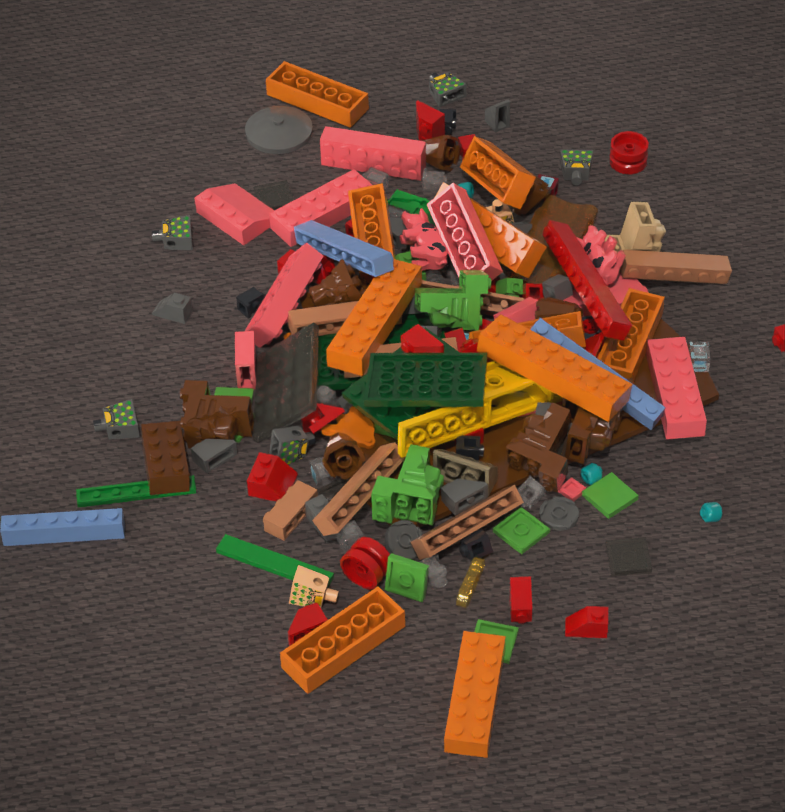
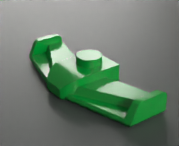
[387,189,437,228]

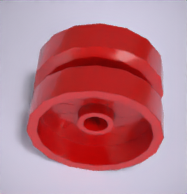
[609,131,649,174]
[340,537,390,590]

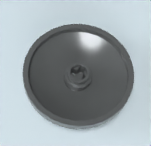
[245,106,313,154]

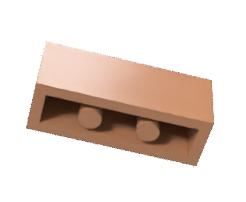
[263,480,318,541]

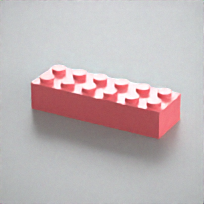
[320,126,426,181]
[269,169,372,247]
[427,183,503,281]
[245,243,323,348]
[646,337,707,439]

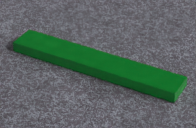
[76,475,196,508]
[216,534,334,588]

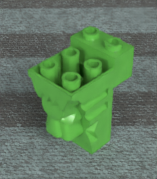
[414,270,491,331]
[371,444,444,525]

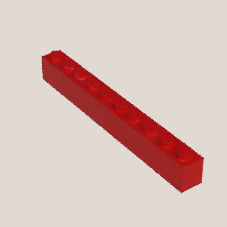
[542,220,632,341]

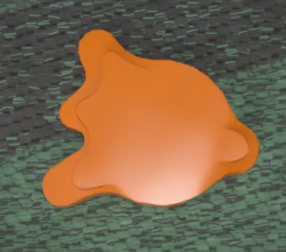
[321,406,375,449]

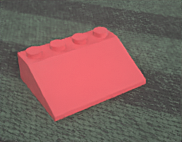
[194,183,275,245]

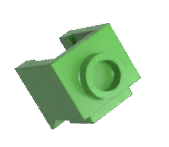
[496,278,523,297]

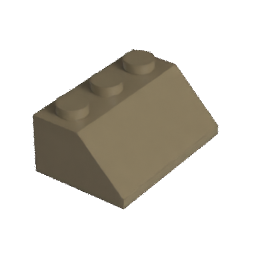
[433,449,498,496]

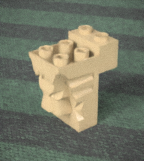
[604,202,666,273]

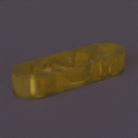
[456,557,485,608]

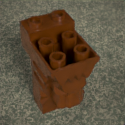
[299,259,371,309]
[180,380,255,449]
[562,398,623,464]
[506,402,571,493]

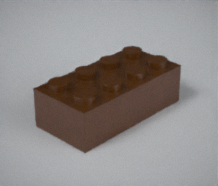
[141,421,189,495]

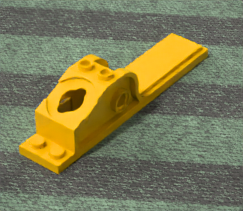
[398,361,563,458]

